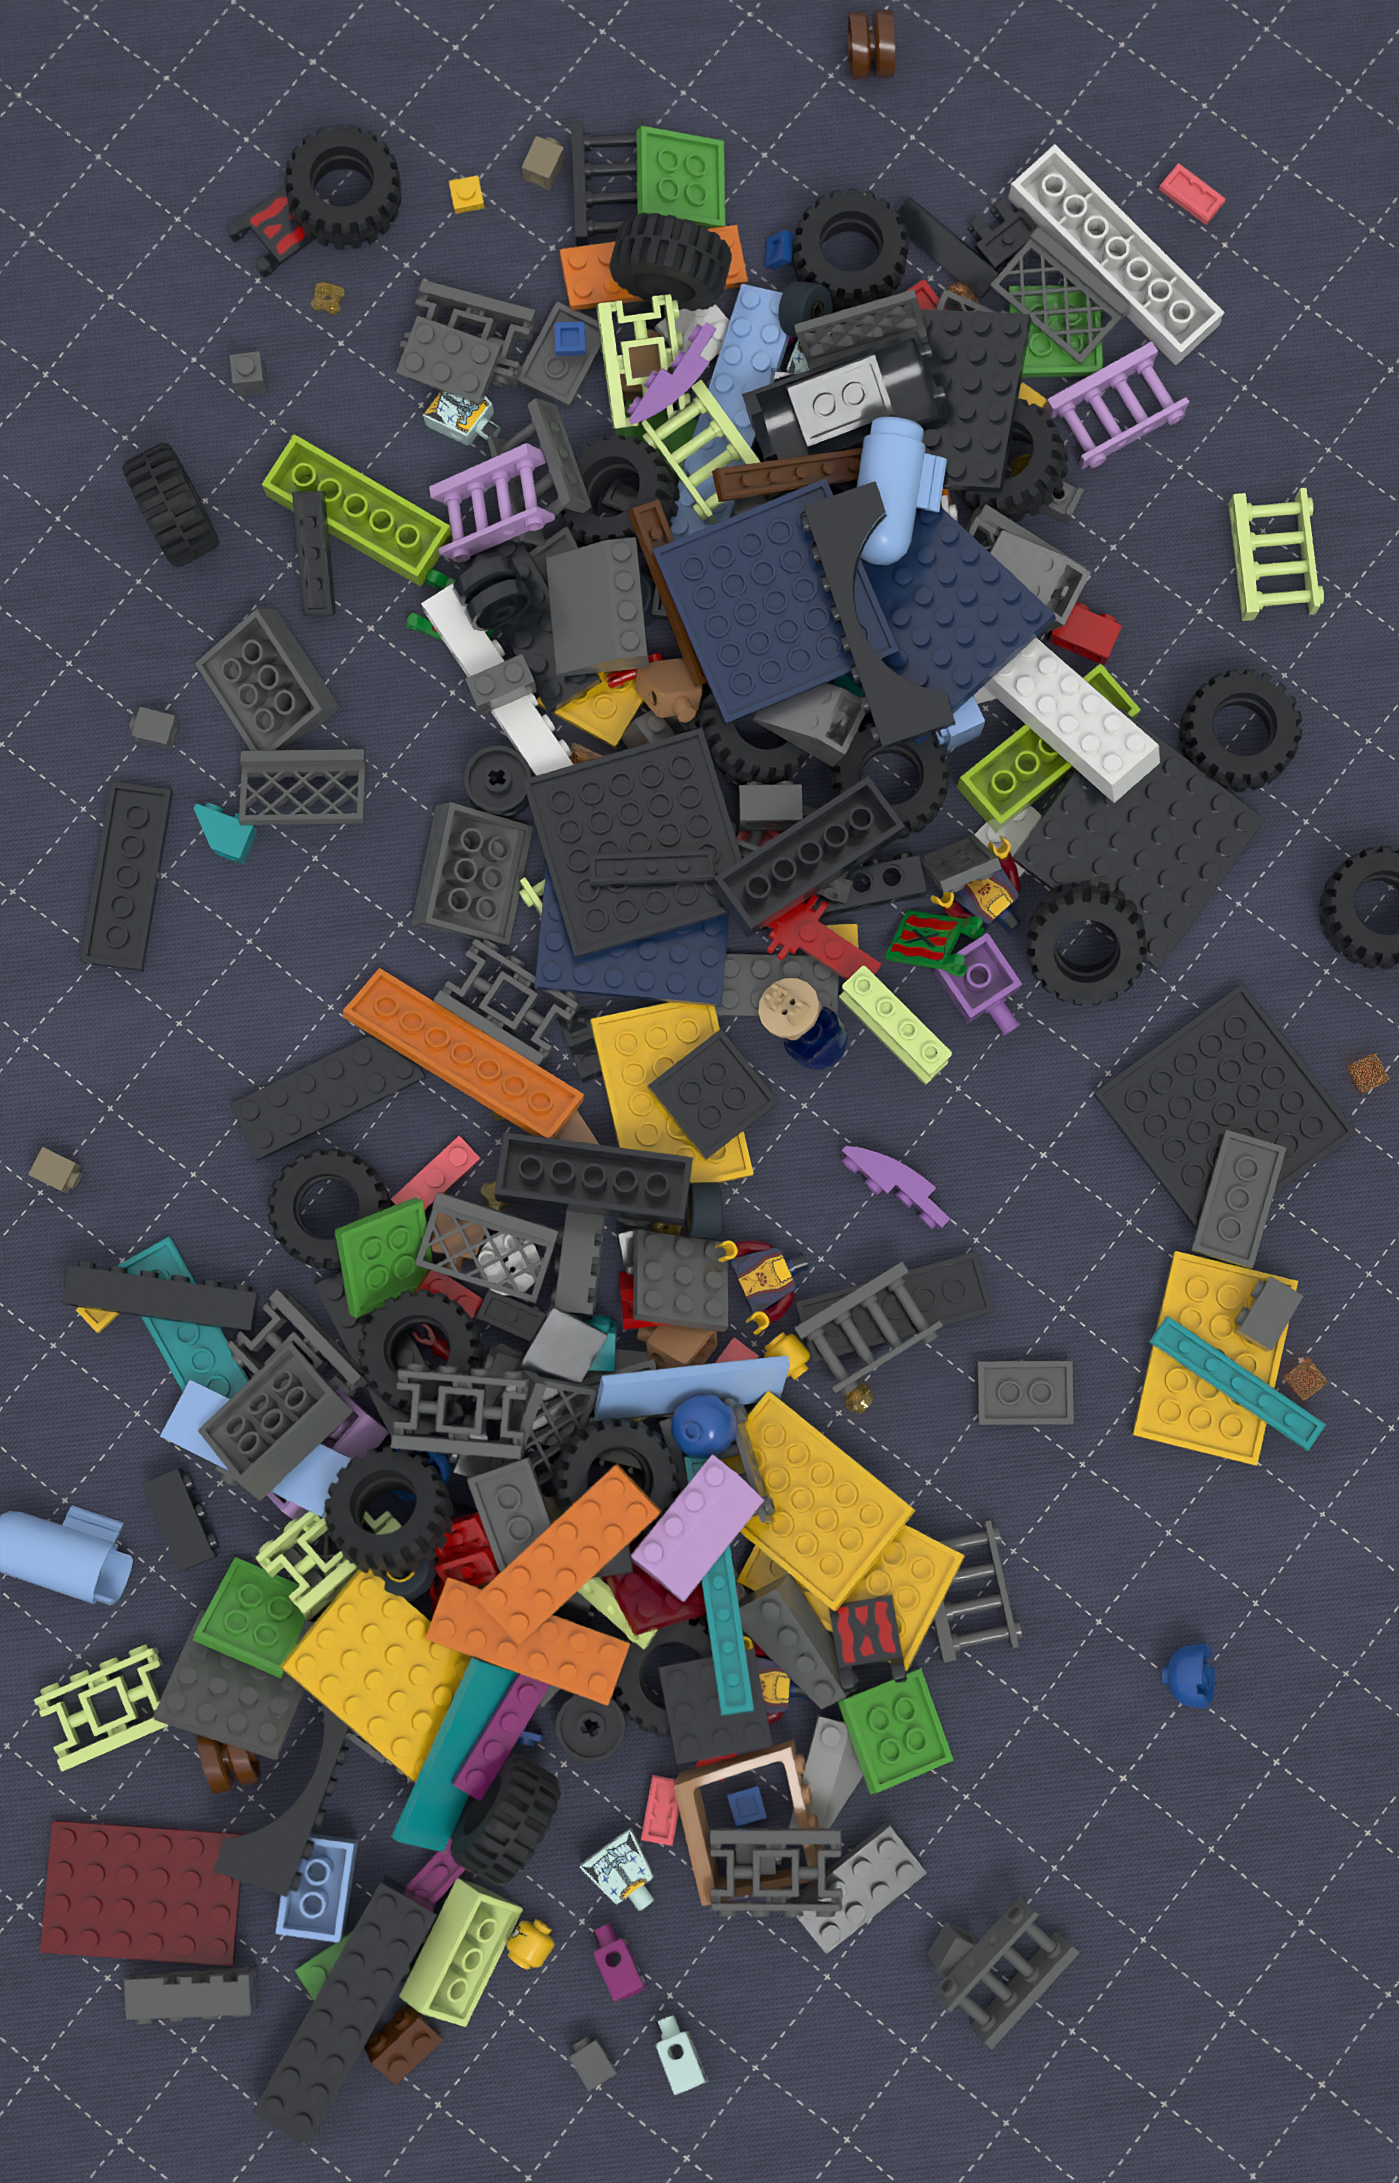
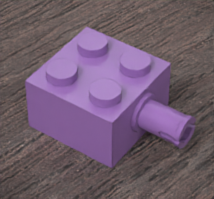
[933,933,1022,1036]

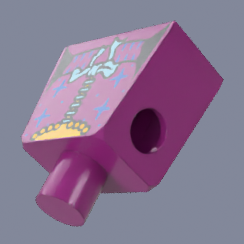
[593,1924,649,2002]

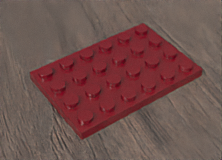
[40,1820,245,1966]

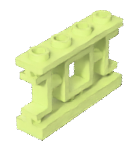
[596,294,691,429]
[838,966,952,1086]
[256,1511,402,1621]
[34,1644,168,1771]

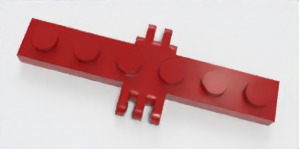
[767,894,882,980]

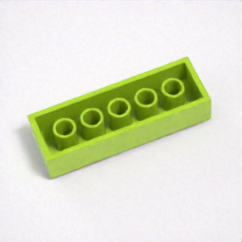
[262,434,452,587]
[956,664,1141,833]

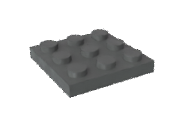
[633,1230,728,1332]

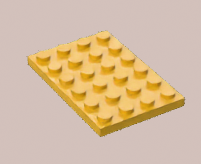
[590,1002,753,1183]
[1132,1251,1298,1466]
[721,1391,916,1611]
[737,1525,965,1671]
[279,1569,471,1783]

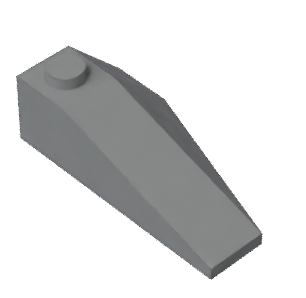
[788,1714,863,1845]

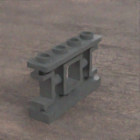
[399,280,540,388]
[434,939,580,1068]
[227,1289,367,1396]
[391,1363,530,1459]
[710,1828,842,1917]

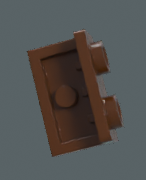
[364,2004,443,2085]

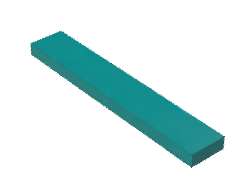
[1149,1316,1326,1451]

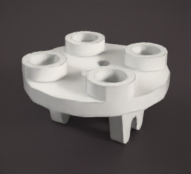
[478,1233,540,1295]

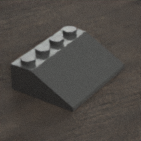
[546,537,649,677]
[195,609,341,751]
[411,802,533,946]
[198,1342,353,1501]

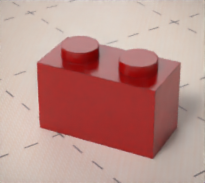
[1048,602,1122,666]

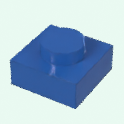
[765,230,794,270]
[554,322,586,356]
[727,1785,767,1827]

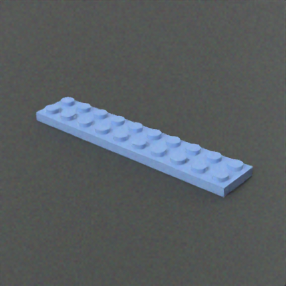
[670,284,790,541]

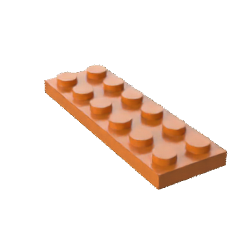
[559,225,748,311]
[474,1464,661,1645]
[425,1577,630,1705]

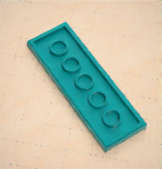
[117,1236,250,1399]
[392,1657,517,1852]

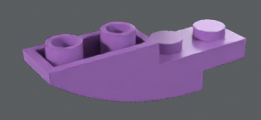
[627,322,716,424]
[841,1146,950,1230]

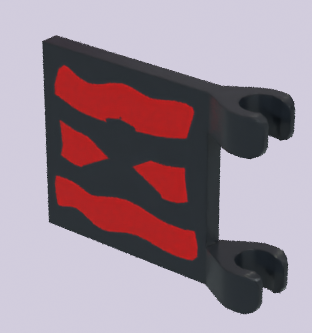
[227,188,317,278]
[829,1595,907,1692]

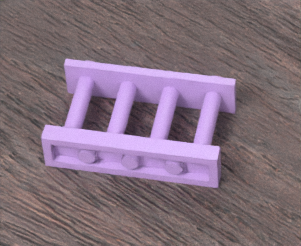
[1044,342,1189,470]
[429,443,555,562]

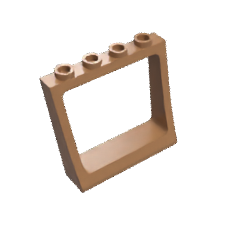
[674,1740,826,1906]

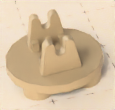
[758,978,821,1040]

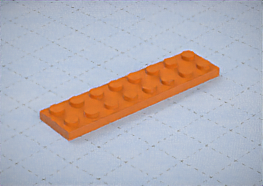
[343,968,584,1139]

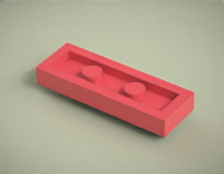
[391,1136,481,1212]

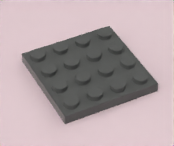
[154,1610,306,1760]

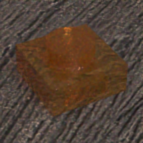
[1346,1052,1390,1095]
[1282,1357,1328,1402]

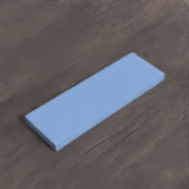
[594,1356,790,1421]
[160,1380,352,1518]

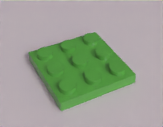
[637,126,725,229]
[1008,285,1103,377]
[335,1197,433,1318]
[193,1557,308,1678]
[838,1669,954,1794]

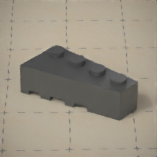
[551,1210,606,1318]
[738,1574,859,1709]
[124,1965,260,2024]

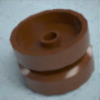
[846,9,895,80]
[196,1734,261,1794]

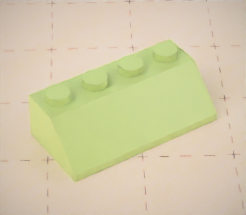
[399,1878,524,2027]

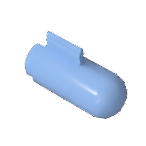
[857,417,947,565]
[0,1505,133,1605]

